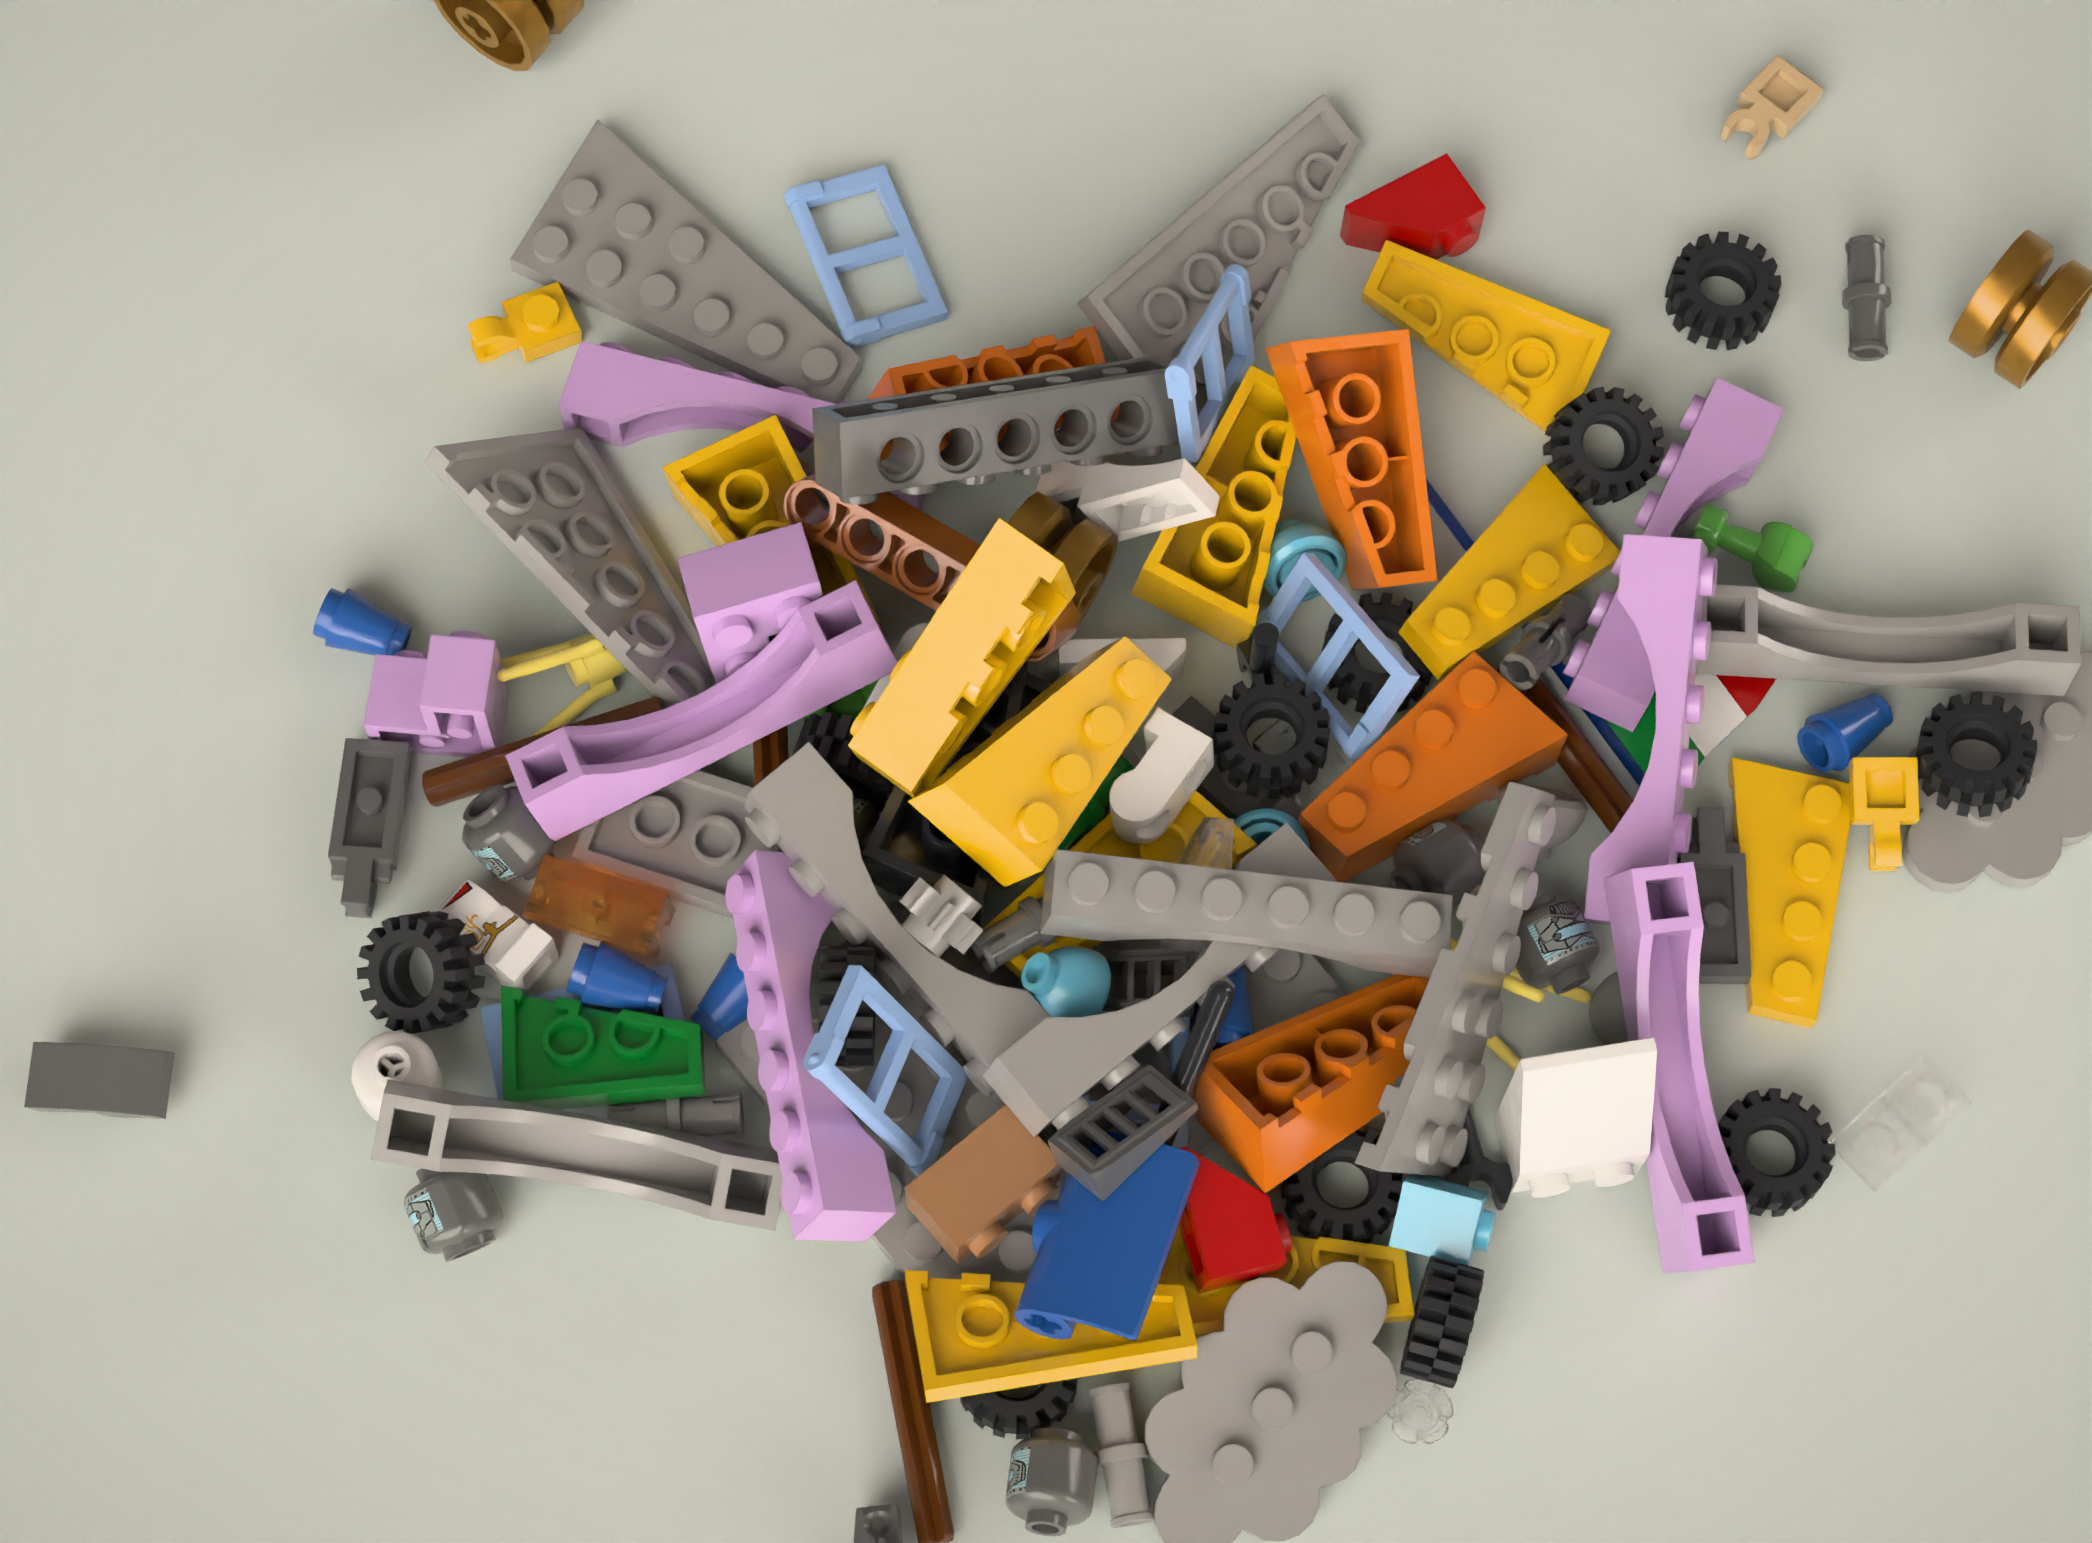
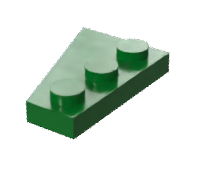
[501,985,706,1110]

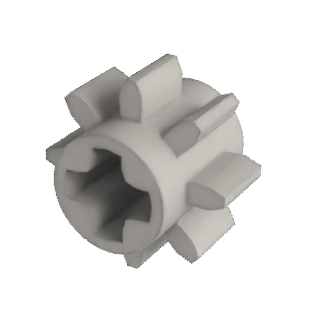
[900,874,983,957]

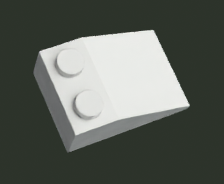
[1494,1038,1657,1198]

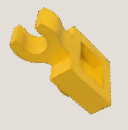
[467,281,582,363]
[1849,757,1919,871]

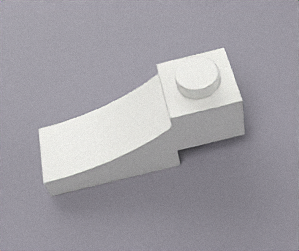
[1035,458,1220,542]

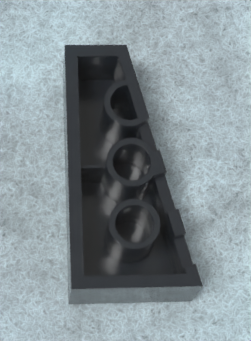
[861,661,1028,927]

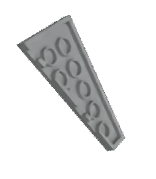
[1076,94,1360,416]
[510,119,861,404]
[424,427,716,709]
[1355,781,1556,1177]

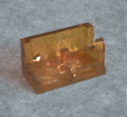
[523,855,676,958]

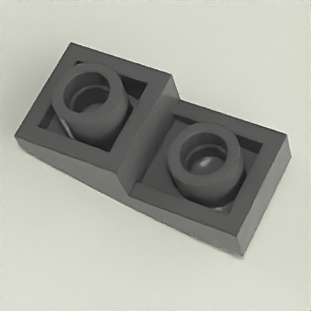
[24,1042,175,1119]

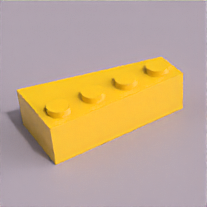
[1131,365,1296,649]
[662,415,884,633]
[848,518,1076,798]
[908,636,1172,887]

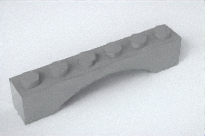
[1696,584,2081,696]
[744,742,1051,1103]
[982,823,1338,1137]
[1040,849,1453,978]
[371,1079,783,1231]

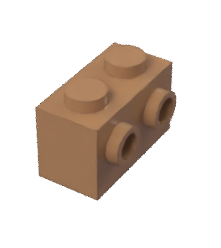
[905,1104,1061,1265]

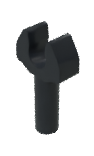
[1236,622,1279,684]
[1445,1107,1513,1211]

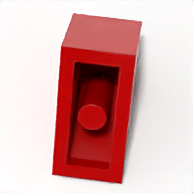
[1340,153,1486,260]
[1179,1146,1291,1293]

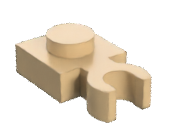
[1720,55,1824,160]

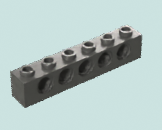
[812,355,1179,504]

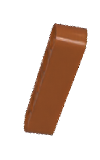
[783,472,1079,662]

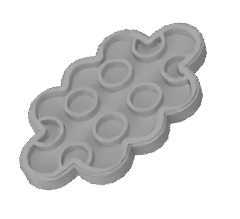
[1902,651,2092,892]
[1144,1261,1397,1543]

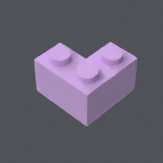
[677,522,823,684]
[364,630,509,758]

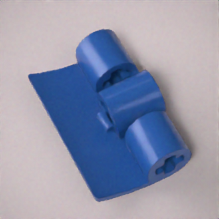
[1014,1131,1200,1340]

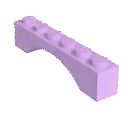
[559,341,927,511]
[1563,378,1784,732]
[1584,534,1718,925]
[505,580,898,841]
[725,850,896,1242]
[1604,862,1755,1273]

